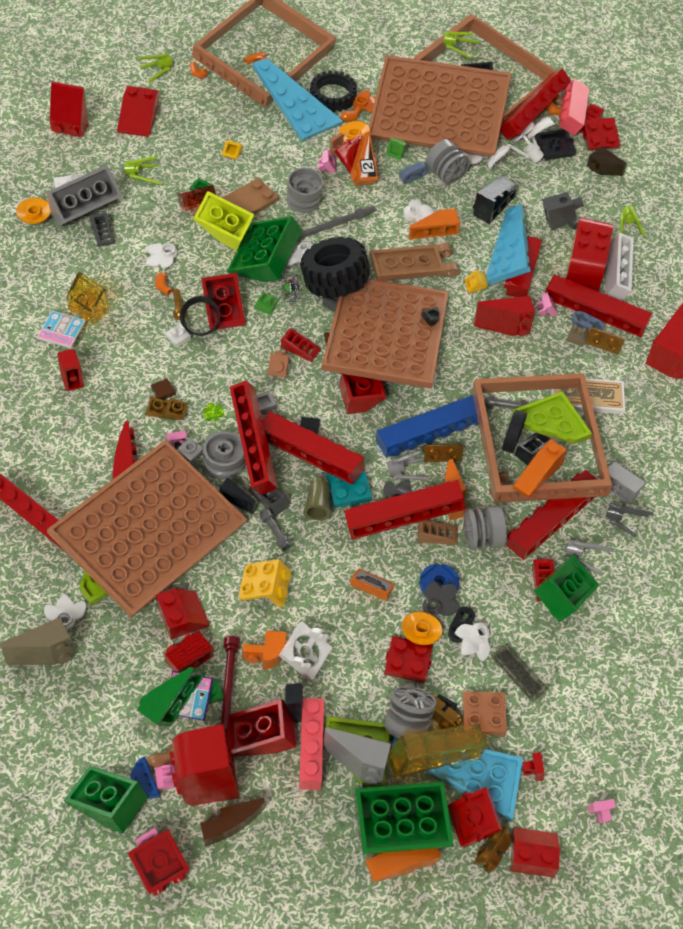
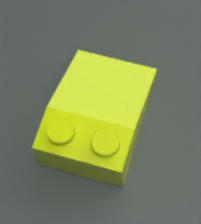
[193,191,254,251]

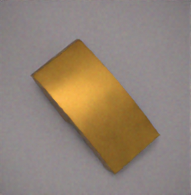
[145,396,188,420]

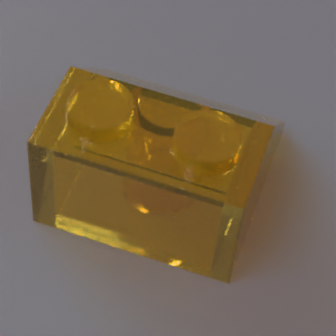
[66,272,109,325]

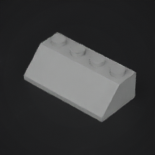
[46,165,122,227]

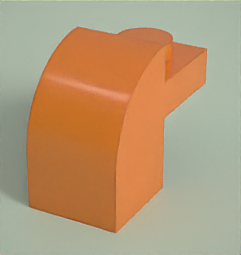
[242,630,287,669]

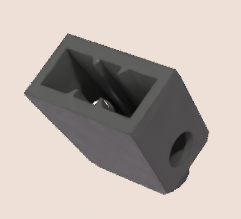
[542,192,584,230]

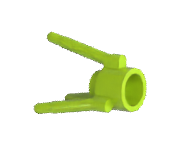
[443,31,480,59]
[138,53,173,83]
[125,156,163,185]
[619,206,646,236]

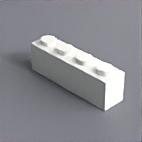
[605,232,634,301]

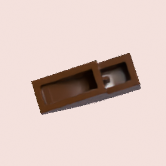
[200,797,265,847]

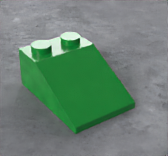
[534,554,599,622]
[137,667,207,727]
[64,765,148,834]

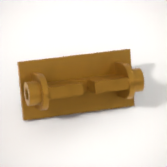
[584,327,625,354]
[423,443,463,462]
[432,695,463,734]
[473,826,513,873]

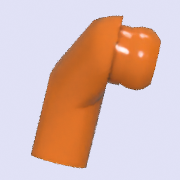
[243,52,267,65]
[190,61,208,79]
[545,101,561,115]
[340,106,361,122]
[155,272,173,296]

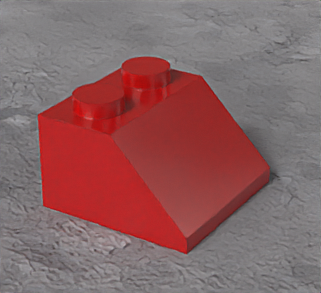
[339,373,386,414]
[156,588,210,640]
[510,827,560,878]

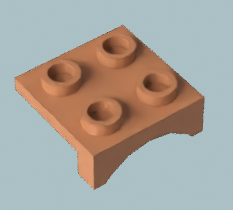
[462,691,507,738]

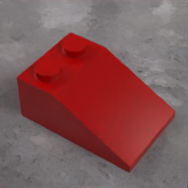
[49,81,89,137]
[117,86,159,137]
[201,273,245,330]
[473,295,535,336]
[226,699,296,757]

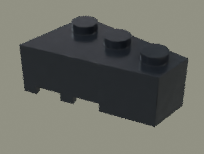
[473,176,518,225]

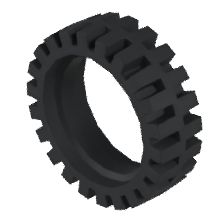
[310,70,357,112]

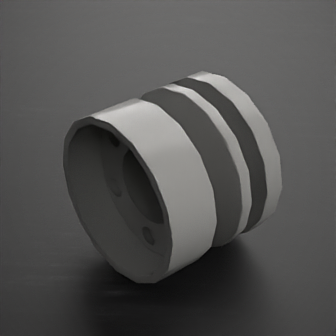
[426,139,470,185]
[286,167,323,213]
[463,506,506,550]
[384,686,437,742]

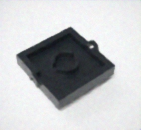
[535,129,576,160]

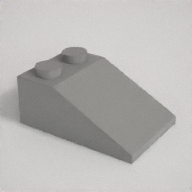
[323,727,391,785]

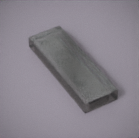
[491,643,549,703]

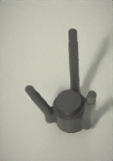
[606,503,654,537]

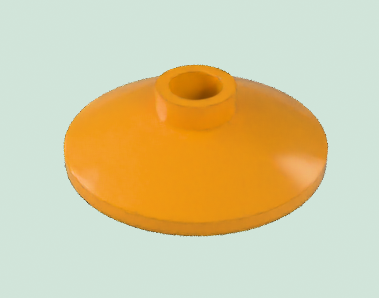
[338,121,370,141]
[16,198,51,224]
[401,612,442,645]

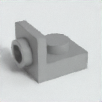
[177,438,203,469]

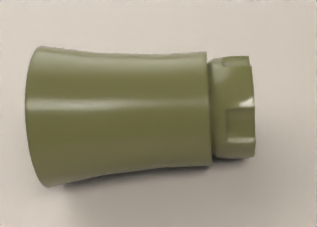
[303,477,331,521]

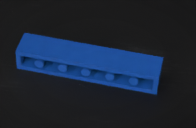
[376,395,487,457]

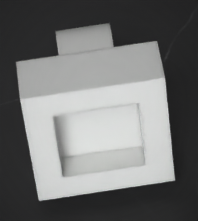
[165,323,191,347]

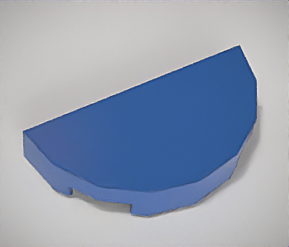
[130,756,160,799]

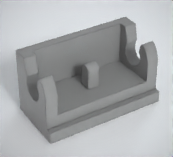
[608,461,646,505]

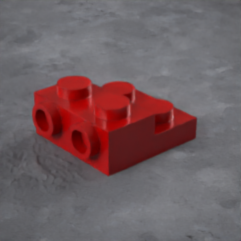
[127,829,190,896]

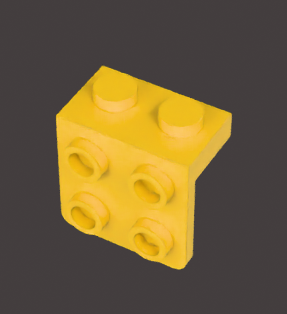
[238,559,291,607]

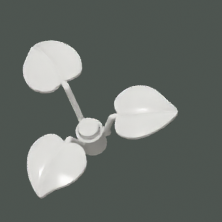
[488,117,555,170]

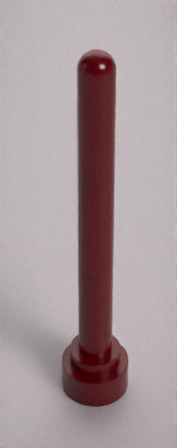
[221,636,240,732]

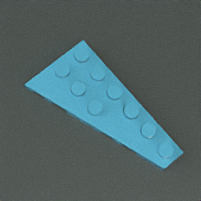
[252,58,343,141]
[486,204,530,285]
[391,736,523,822]

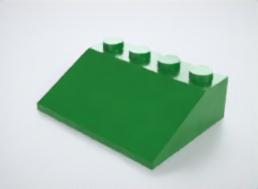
[227,216,302,282]
[354,781,454,855]

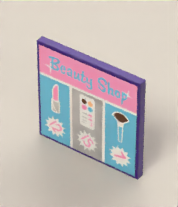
[171,671,213,721]

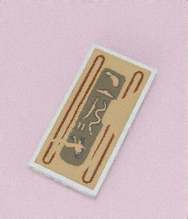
[550,378,625,414]

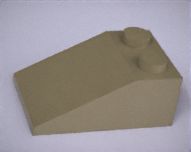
[0,618,74,665]

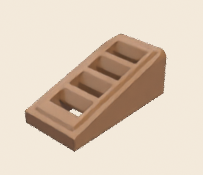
[418,520,457,545]

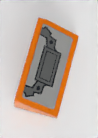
[350,569,395,601]

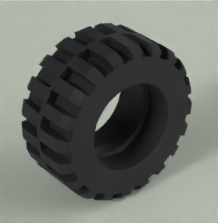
[300,237,370,298]

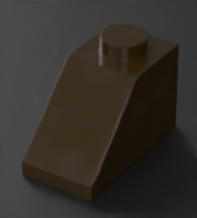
[587,146,627,176]

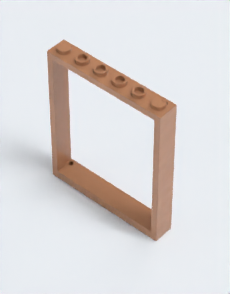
[192,0,336,107]
[413,14,556,123]
[472,373,612,503]

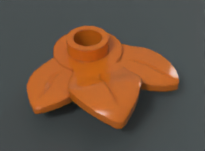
[353,90,376,113]

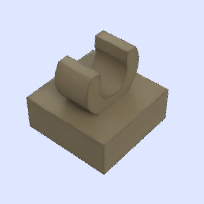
[566,324,588,347]

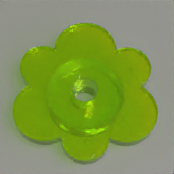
[203,403,224,421]

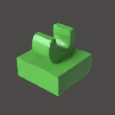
[386,137,407,160]
[254,292,278,315]

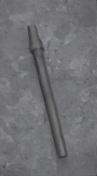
[298,205,376,240]

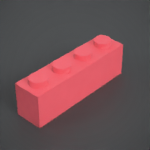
[559,78,589,136]
[299,698,324,790]

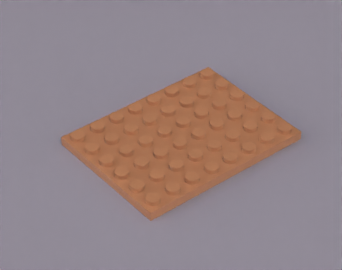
[369,55,511,157]
[321,278,448,389]
[47,440,247,618]

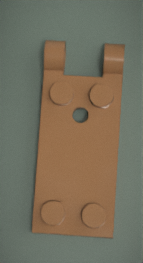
[193,178,279,216]
[369,243,459,281]

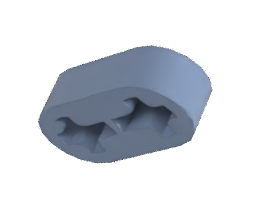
[399,161,429,184]
[571,311,604,331]

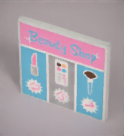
[37,311,85,348]

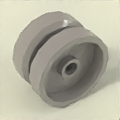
[203,431,245,480]

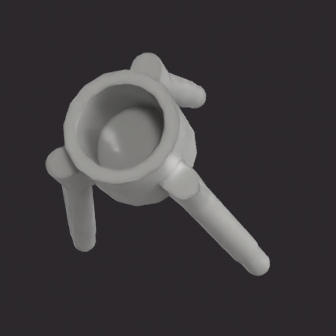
[387,451,430,481]
[566,539,614,575]

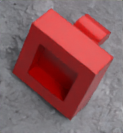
[522,752,544,781]

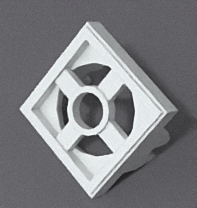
[279,622,333,681]

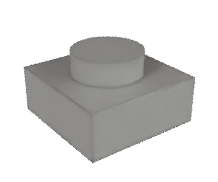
[257,391,277,414]

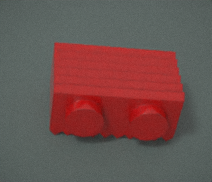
[57,349,84,391]
[164,631,214,672]

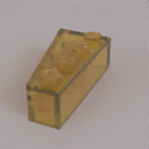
[388,723,488,779]

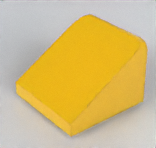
[222,140,243,160]
[464,270,488,293]

